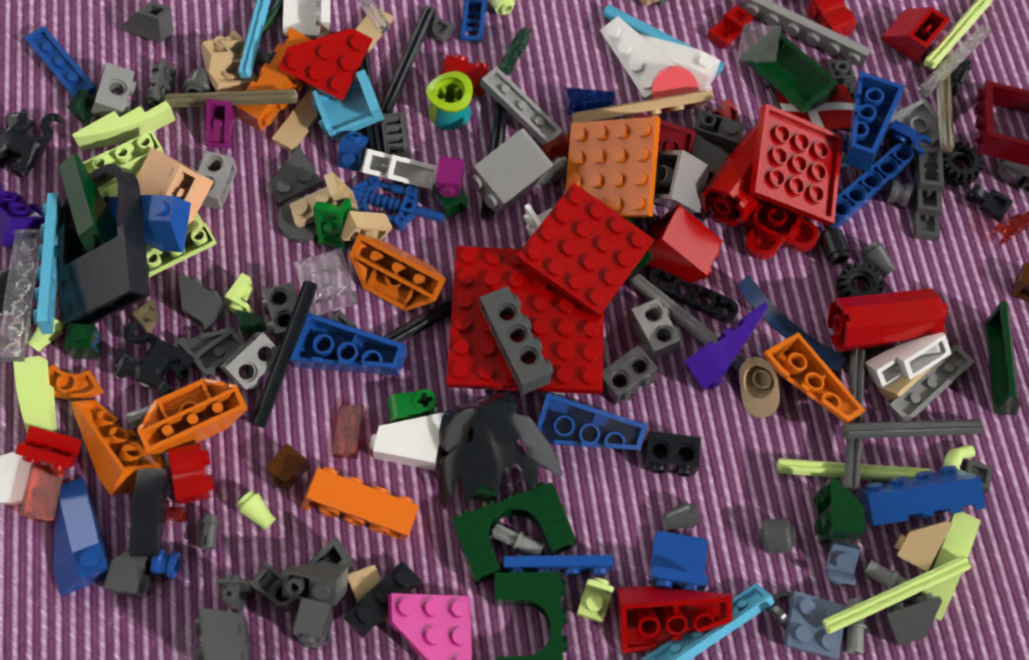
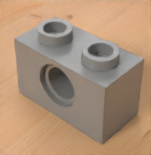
[91,62,137,117]

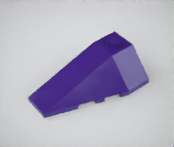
[0,183,45,247]
[684,302,768,392]

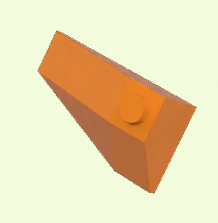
[762,332,866,423]
[71,400,168,495]

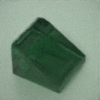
[235,310,267,336]

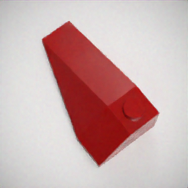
[617,586,732,653]

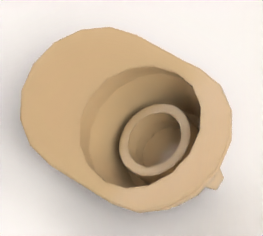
[739,357,780,418]

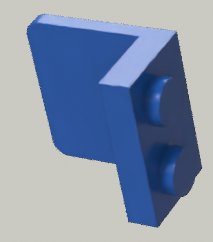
[648,531,708,591]

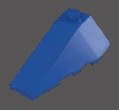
[103,195,191,253]
[53,477,111,596]

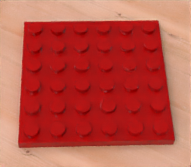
[446,246,604,395]

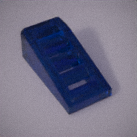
[564,88,615,116]

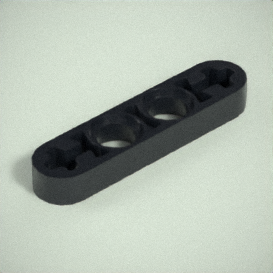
[648,268,739,323]

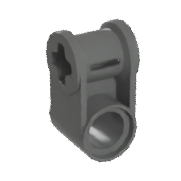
[246,561,300,612]

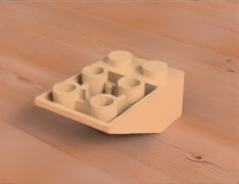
[136,147,214,225]

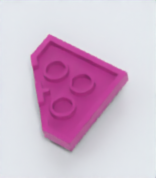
[388,593,472,660]

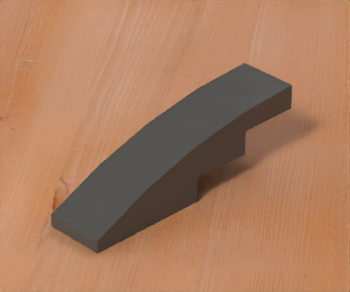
[913,145,944,241]

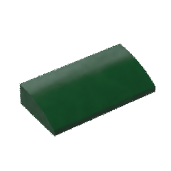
[741,29,839,114]
[985,301,1020,415]

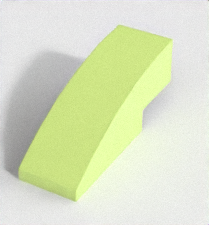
[13,356,57,432]

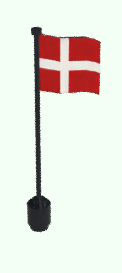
[764,82,853,265]

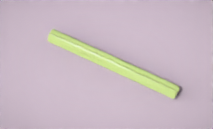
[924,0,993,69]
[776,458,932,481]
[822,556,971,634]

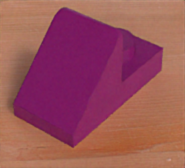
[205,98,236,149]

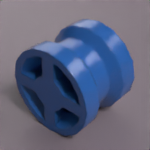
[151,548,181,579]

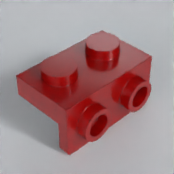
[440,53,490,98]
[15,426,83,471]

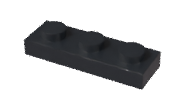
[343,561,421,638]

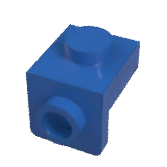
[337,131,368,172]

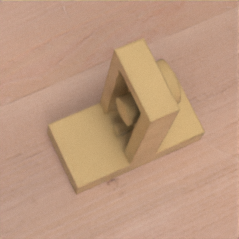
[289,171,359,228]

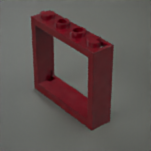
[974,80,1029,166]

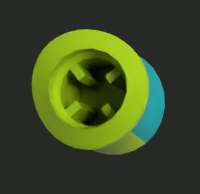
[426,71,473,130]

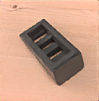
[381,112,410,159]

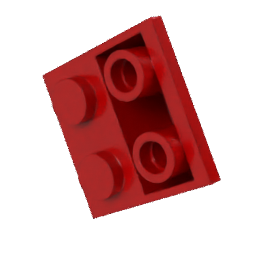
[880,7,950,63]

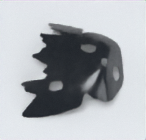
[438,392,563,509]

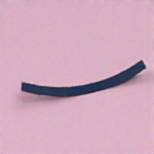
[737,274,848,371]

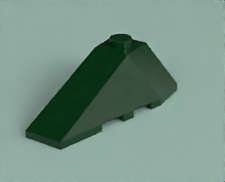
[58,153,117,253]

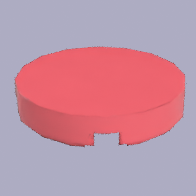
[651,65,698,112]

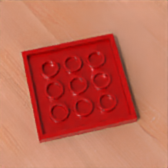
[749,103,843,226]
[515,182,655,318]

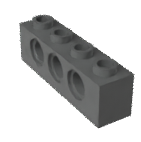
[480,286,554,395]

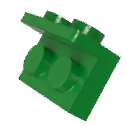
[313,198,354,250]

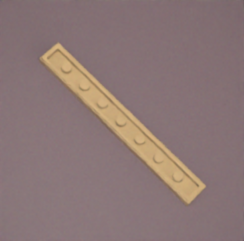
[272,6,393,153]

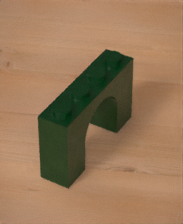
[452,482,577,585]
[494,572,568,660]

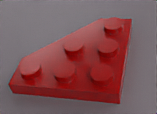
[277,28,373,103]

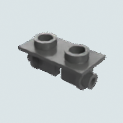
[146,58,176,108]
[216,575,253,612]

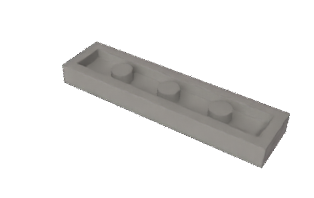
[479,66,564,148]
[887,344,975,422]

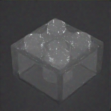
[293,248,358,316]

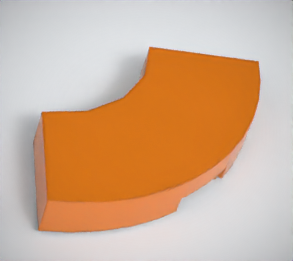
[48,364,104,401]

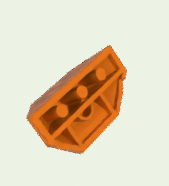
[349,233,446,311]
[137,378,248,455]

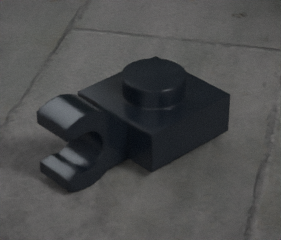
[965,184,1013,222]

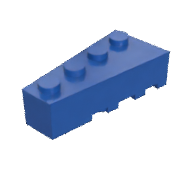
[846,71,905,172]
[290,313,408,376]
[537,393,648,450]
[858,466,986,526]

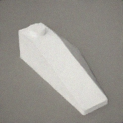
[640,34,721,109]

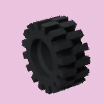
[942,141,984,187]
[835,262,885,298]

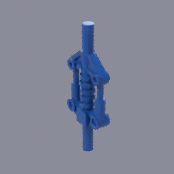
[349,176,445,231]

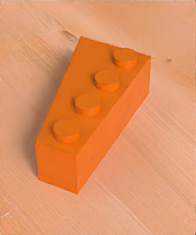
[235,27,311,132]

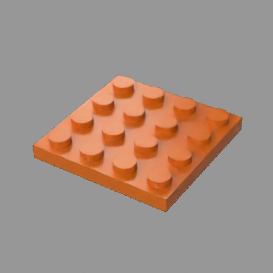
[565,117,660,218]

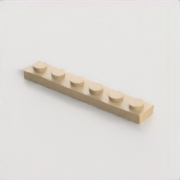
[571,89,714,123]

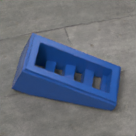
[460,0,488,43]

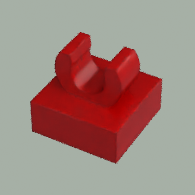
[712,99,738,122]

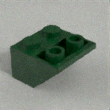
[813,477,865,545]

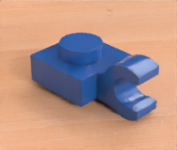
[890,120,931,155]

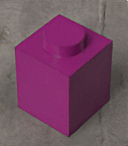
[435,156,464,198]

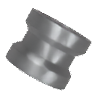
[885,179,912,207]

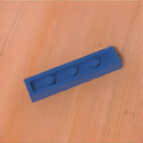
[24,26,97,103]
[503,555,613,576]

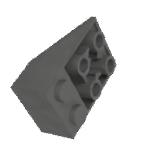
[195,608,252,660]

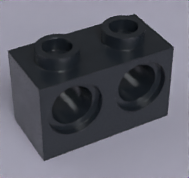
[643,431,701,477]

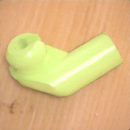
[944,444,975,469]

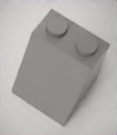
[467,128,554,214]
[654,150,710,213]

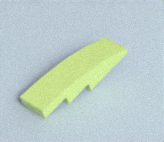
[72,101,176,150]
[919,512,981,621]

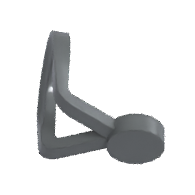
[765,591,792,630]

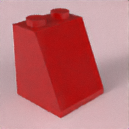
[646,205,723,283]

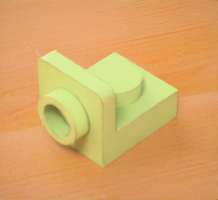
[225,273,253,318]
[576,577,614,624]

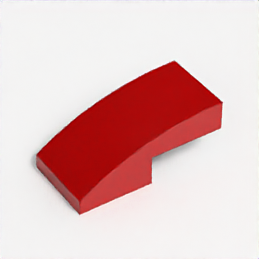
[706,5,754,50]

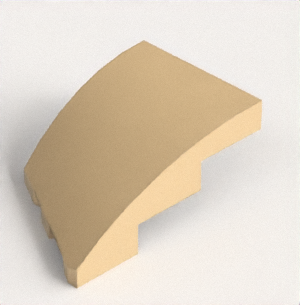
[201,30,258,92]

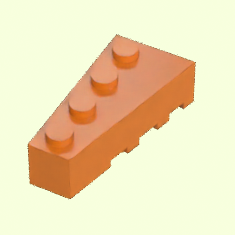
[300,467,419,541]

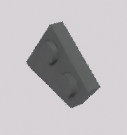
[268,147,323,207]
[176,327,245,379]

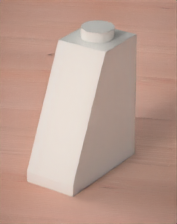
[369,413,444,471]

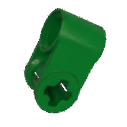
[387,389,438,423]

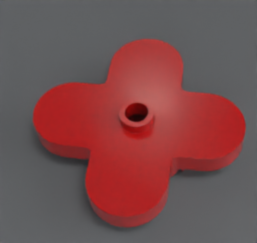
[739,200,819,260]

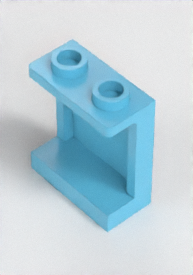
[311,69,385,140]

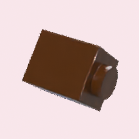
[266,443,310,491]

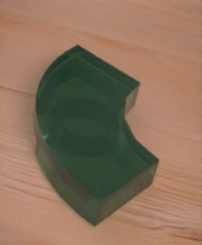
[499,27,532,76]

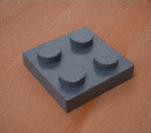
[783,591,846,660]

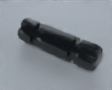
[950,58,973,97]

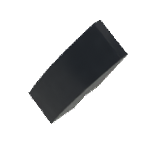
[129,468,170,557]

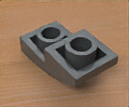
[827,60,855,100]

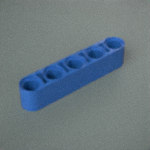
[829,143,914,228]

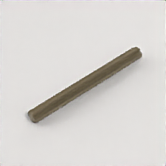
[935,52,955,153]
[164,89,298,108]

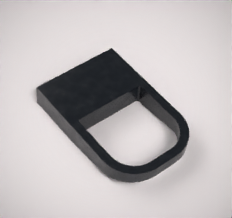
[57,164,151,327]

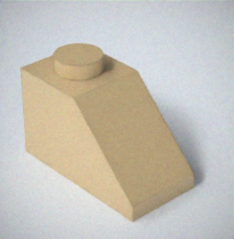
[894,520,952,571]

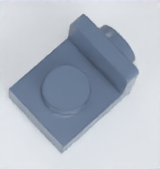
[825,540,861,586]

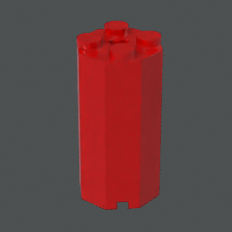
[700,126,761,228]
[827,288,948,352]

